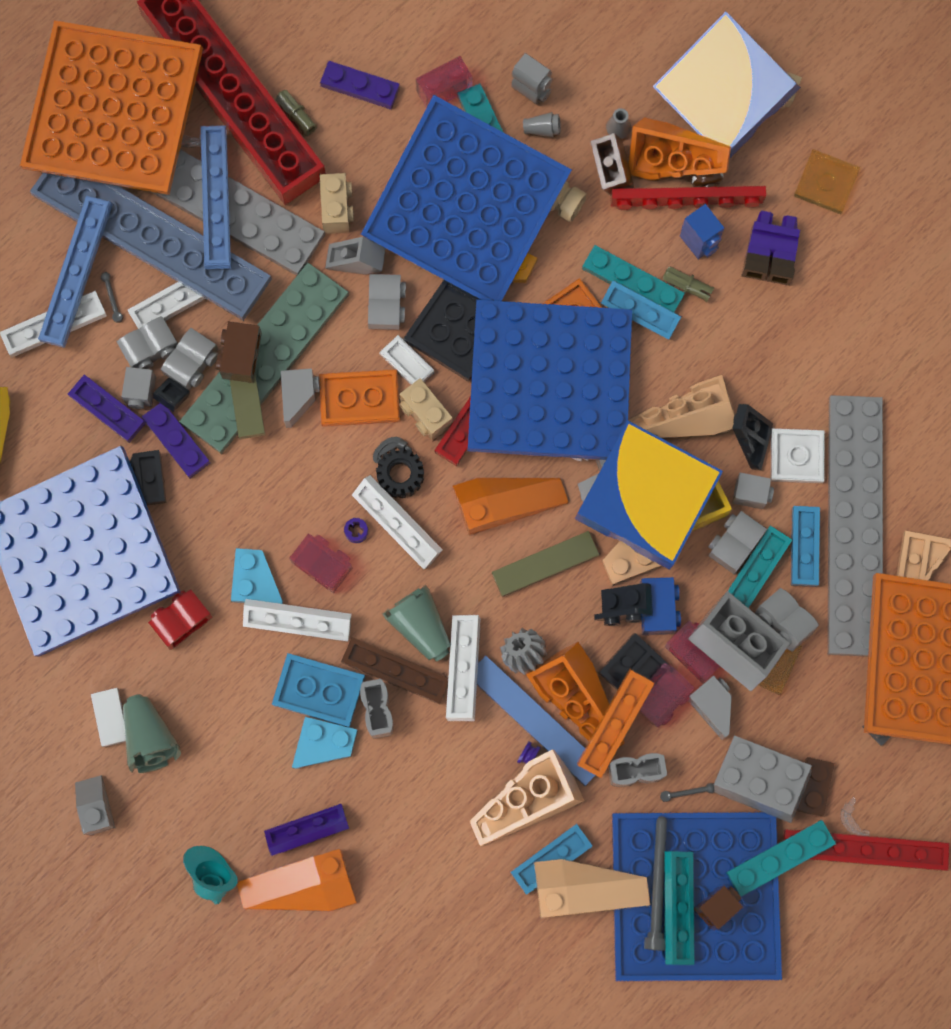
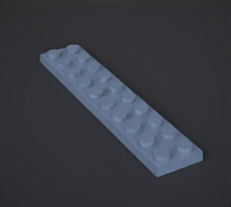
[30,173,272,321]

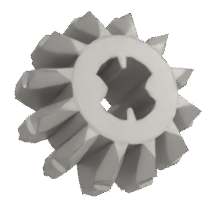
[500,628,547,675]

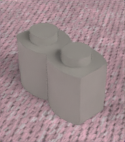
[511,53,553,105]
[368,274,406,330]
[116,316,178,369]
[160,328,219,390]
[708,511,767,574]
[755,588,819,652]
[360,679,394,739]
[608,753,667,787]

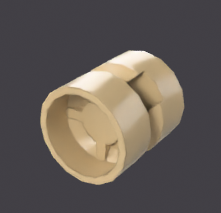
[551,181,587,222]

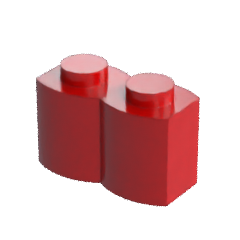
[148,589,212,650]

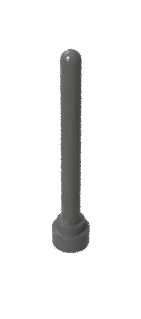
[644,816,667,951]

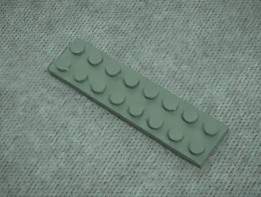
[179,263,349,454]

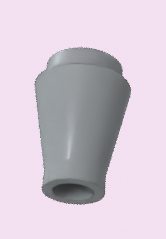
[606,108,631,139]
[523,112,561,138]

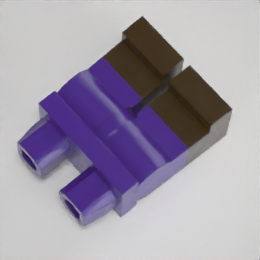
[741,211,800,286]

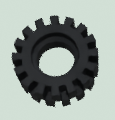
[376,448,424,498]

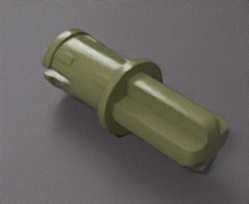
[276,90,317,136]
[663,267,714,302]

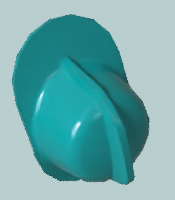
[183,846,238,905]

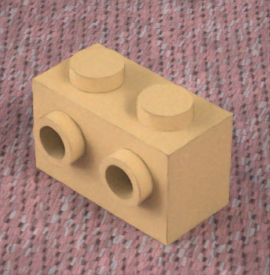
[320,173,354,234]
[399,378,453,441]

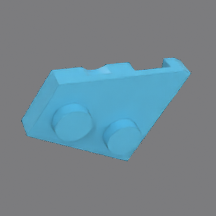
[231,548,283,604]
[292,717,358,769]

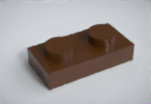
[797,757,834,817]

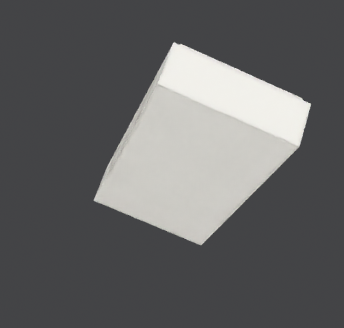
[379,335,434,385]
[91,688,126,747]

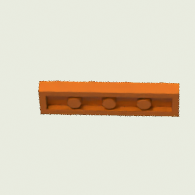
[577,669,655,778]

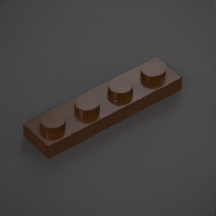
[341,637,448,705]

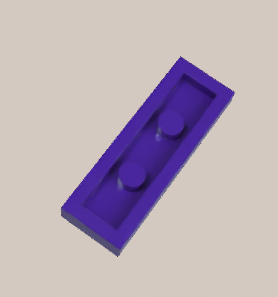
[320,60,400,110]
[68,374,146,443]
[142,403,210,479]
[264,804,349,856]

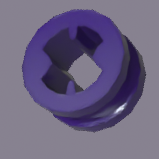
[344,518,368,543]
[517,741,540,764]

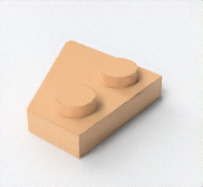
[896,531,951,580]
[602,541,661,586]

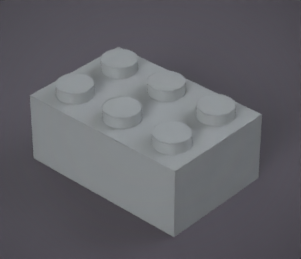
[688,591,790,691]
[714,735,812,823]

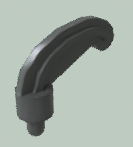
[373,437,412,464]

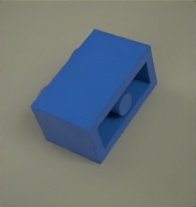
[680,204,724,259]
[640,577,681,635]

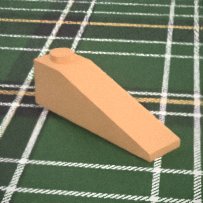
[628,375,735,438]
[470,750,584,846]
[534,859,650,918]

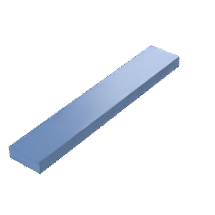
[201,126,231,269]
[38,195,112,348]
[477,656,595,786]

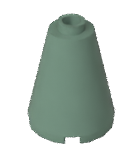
[382,585,451,662]
[123,694,181,773]

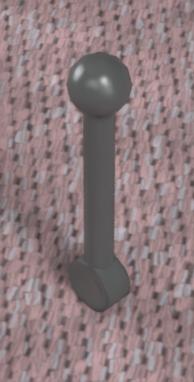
[101,272,123,323]
[660,783,715,802]

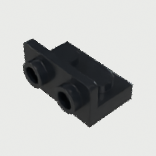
[594,583,653,626]

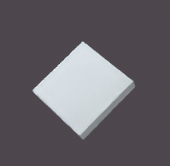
[771,428,825,483]

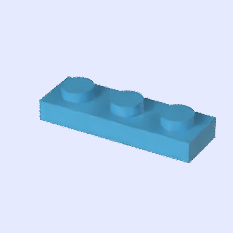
[601,280,682,340]
[791,506,820,587]
[510,824,593,895]

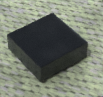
[152,377,190,412]

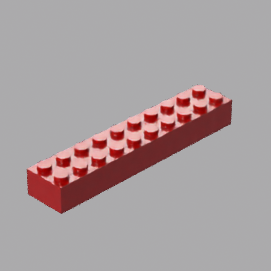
[136,0,326,205]

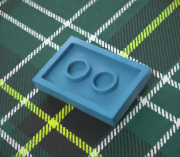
[272,653,365,728]

